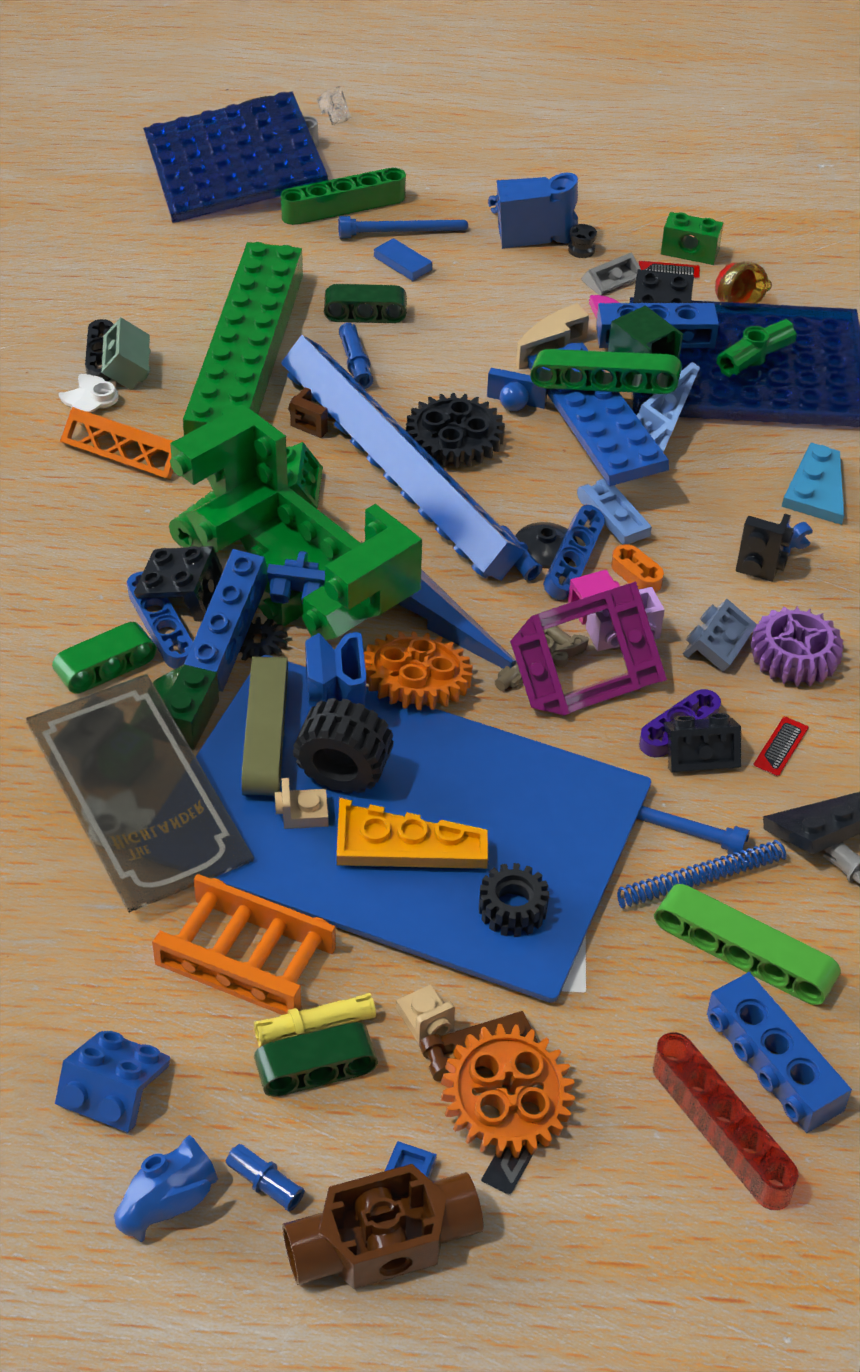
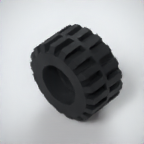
[293,698,394,793]

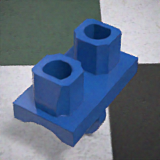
[267,551,325,604]

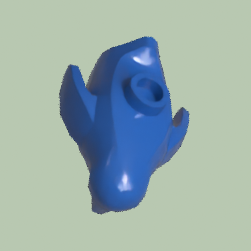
[114,1135,218,1242]

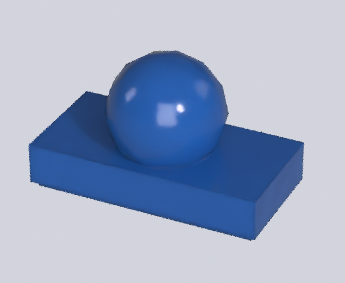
[487,368,548,411]

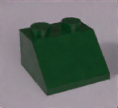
[130,664,219,750]

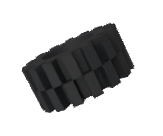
[479,863,549,937]

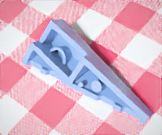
[636,362,700,452]

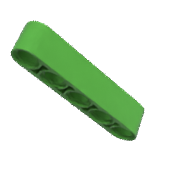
[654,884,841,1005]

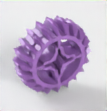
[751,606,844,687]

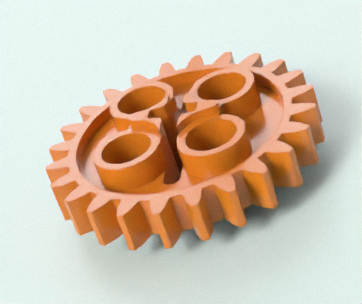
[364,631,473,710]
[441,1024,575,1158]

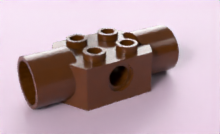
[282,1164,484,1289]

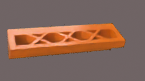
[60,407,173,480]

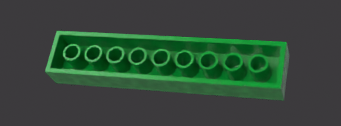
[183,242,303,435]

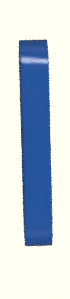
[543,505,605,600]
[127,571,193,669]

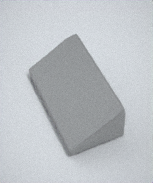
[581,252,641,295]

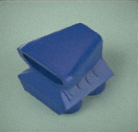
[305,632,366,713]

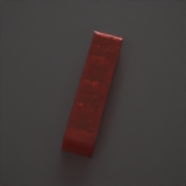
[653,1032,799,1210]

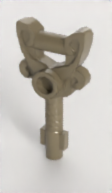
[495,626,589,691]

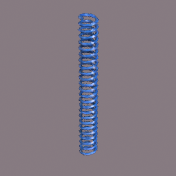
[617,840,787,909]

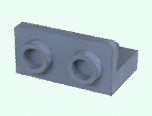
[683,599,756,671]

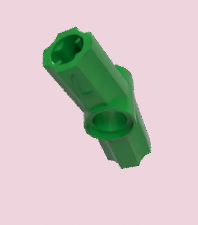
[717,319,797,377]

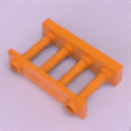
[152,874,336,1015]

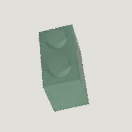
[101,317,151,390]

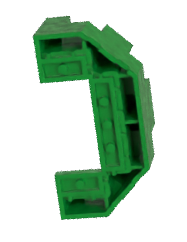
[170,404,422,640]

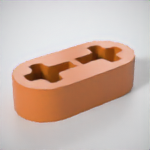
[611,544,664,593]

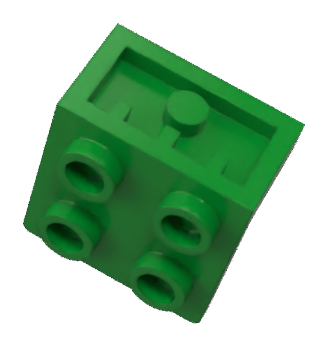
[286,442,323,509]

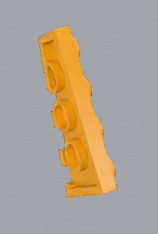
[337,798,488,869]

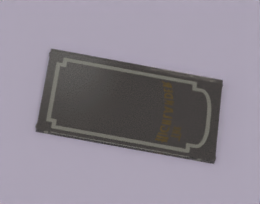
[26,674,254,913]

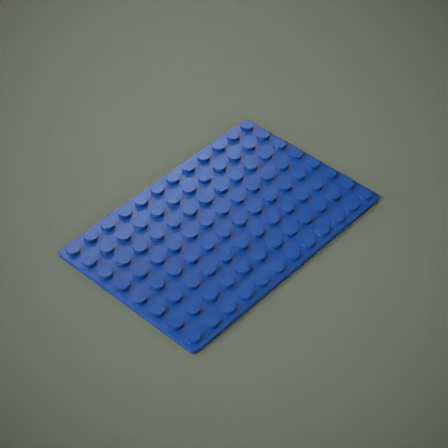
[137,655,651,1003]

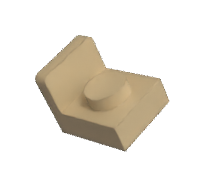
[275,778,328,829]
[396,984,455,1044]

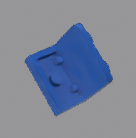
[55,1031,170,1133]

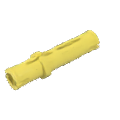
[254,993,376,1047]

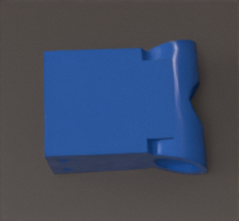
[496,172,578,249]

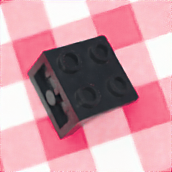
[633,269,694,303]
[134,546,224,621]

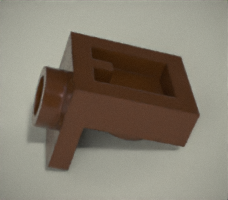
[288,387,328,438]

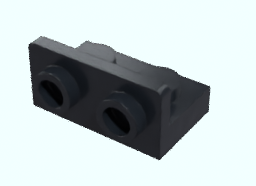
[664,713,741,772]

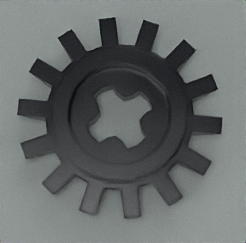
[239,617,288,661]

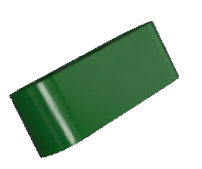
[52,622,157,694]

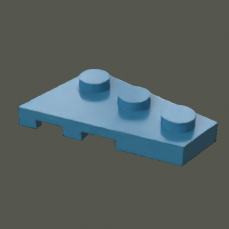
[782,443,844,525]

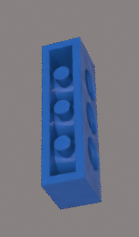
[596,303,719,348]
[184,549,268,692]
[707,972,852,1133]

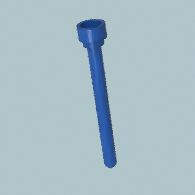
[338,216,468,239]
[637,806,750,857]

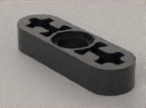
[85,319,114,381]

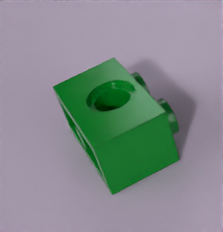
[661,212,724,265]

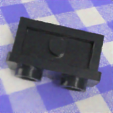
[735,514,794,582]

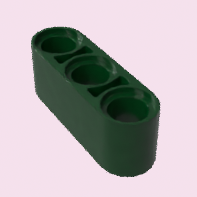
[324,284,407,323]
[254,1022,378,1097]

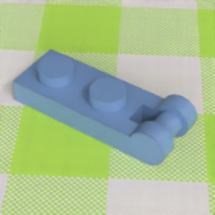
[577,478,652,545]

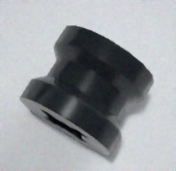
[568,224,597,258]

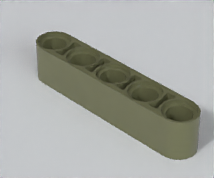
[242,656,288,796]

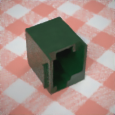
[608,305,683,376]

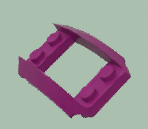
[510,581,667,716]

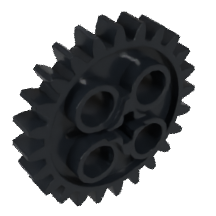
[406,393,505,468]

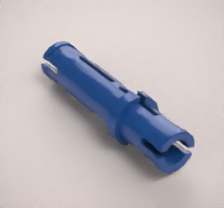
[339,322,373,389]

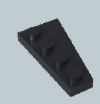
[763,792,860,854]

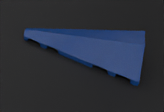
[398,569,517,669]

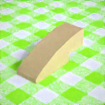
[516,303,589,369]

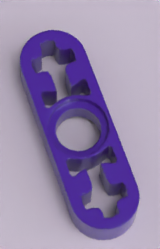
[639,689,721,758]

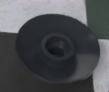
[515,522,578,569]

